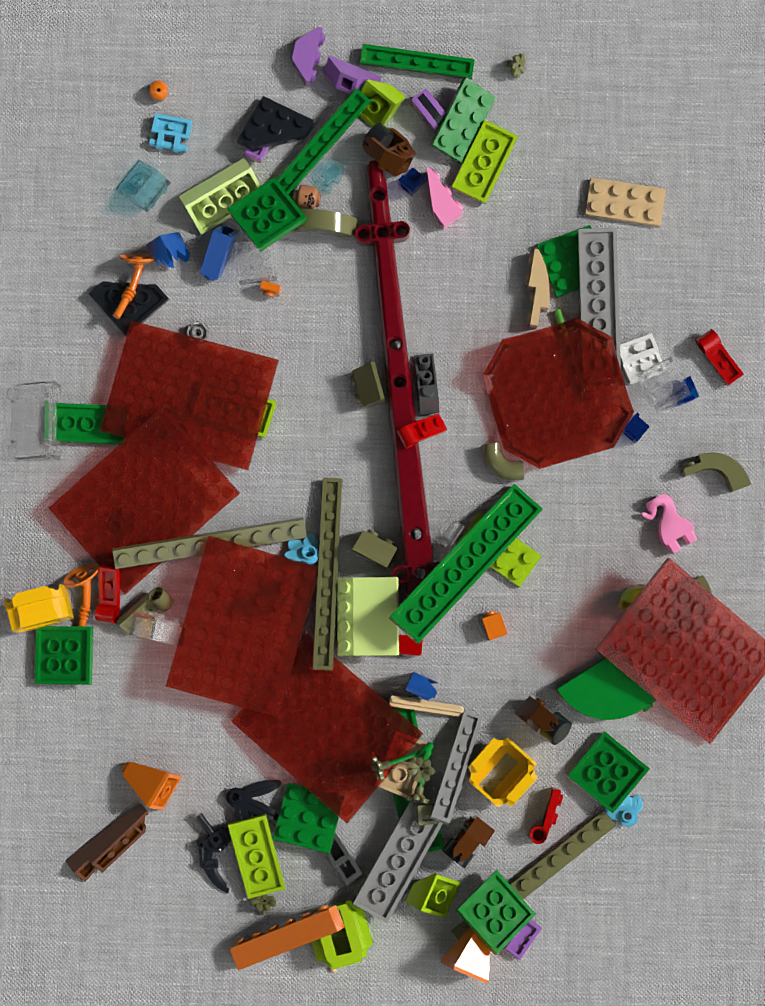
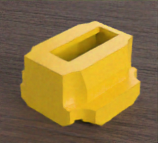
[4,584,74,633]
[468,737,537,807]

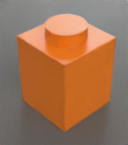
[481,610,508,641]

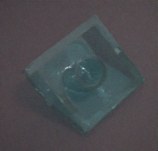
[116,160,171,212]

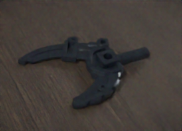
[196,813,232,893]

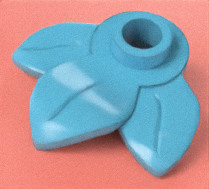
[284,533,319,564]
[604,795,643,827]

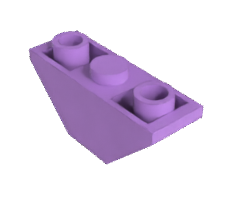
[292,27,326,87]
[324,55,382,94]

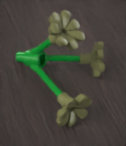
[371,742,434,805]

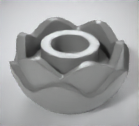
[186,321,210,345]

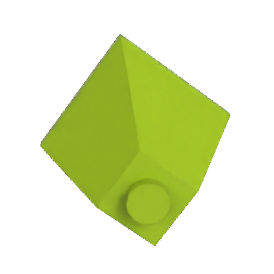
[360,79,406,127]
[406,873,461,918]

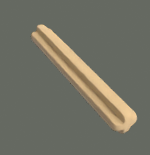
[389,695,464,717]

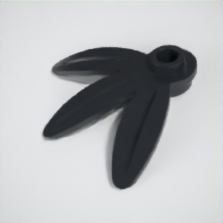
[226,780,281,821]

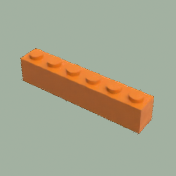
[229,904,345,971]

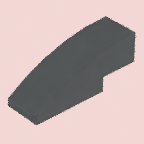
[325,832,365,886]

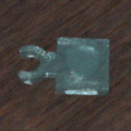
[319,158,346,194]

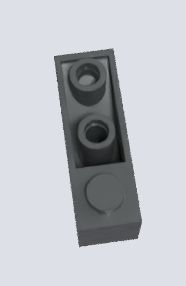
[414,354,439,415]

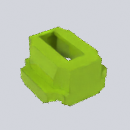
[312,899,373,970]

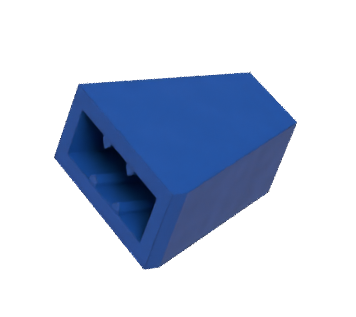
[199,224,239,281]

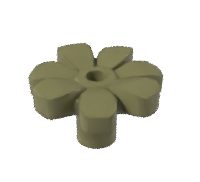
[506,53,526,78]
[251,894,276,915]

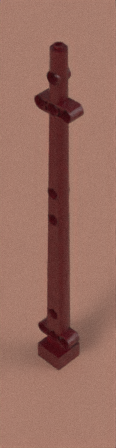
[355,160,440,602]

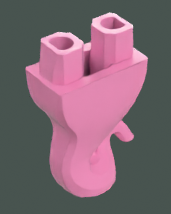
[641,493,697,554]

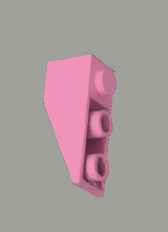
[426,167,463,230]

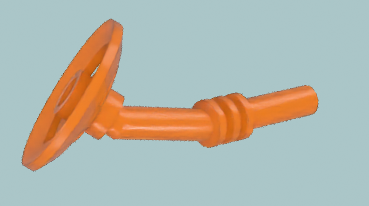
[113,253,155,319]
[63,563,99,626]

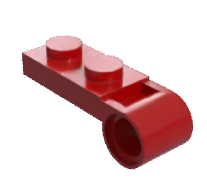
[695,329,744,387]
[396,413,447,449]
[95,565,120,624]
[529,787,563,844]

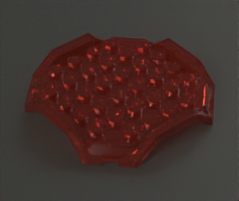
[483,318,634,469]

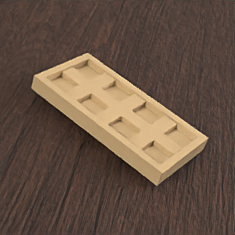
[585,177,666,227]

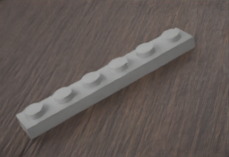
[430,710,483,825]

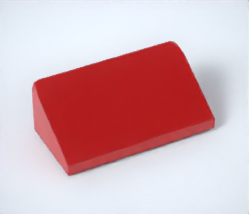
[399,635,423,656]

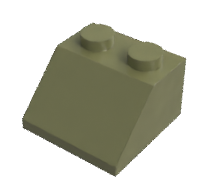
[350,362,385,409]
[352,529,397,569]

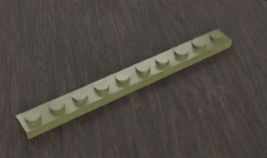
[313,478,343,671]
[112,517,307,569]
[451,810,616,940]

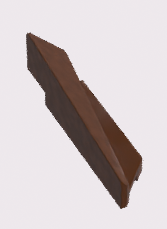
[66,803,148,882]

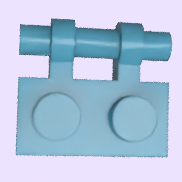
[149,113,193,153]

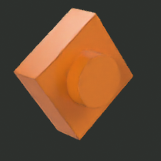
[260,280,281,297]

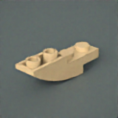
[525,249,549,329]

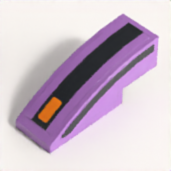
[411,88,446,134]

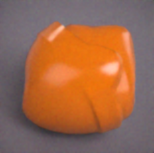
[149,80,168,101]

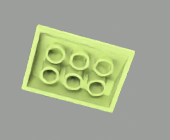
[337,577,399,656]

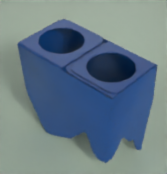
[146,232,190,268]
[405,672,441,701]

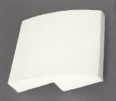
[620,333,666,384]

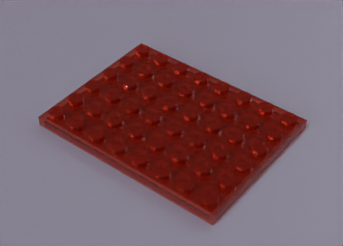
[100,320,279,471]
[49,406,240,594]
[165,536,318,717]
[595,558,765,744]
[231,633,424,824]

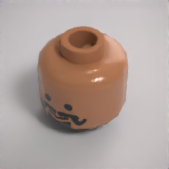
[293,184,321,209]

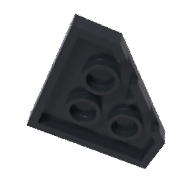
[237,96,314,151]
[89,281,170,337]

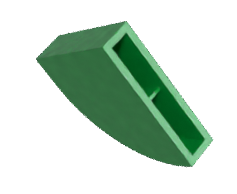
[556,648,656,720]

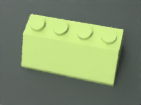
[179,158,260,235]

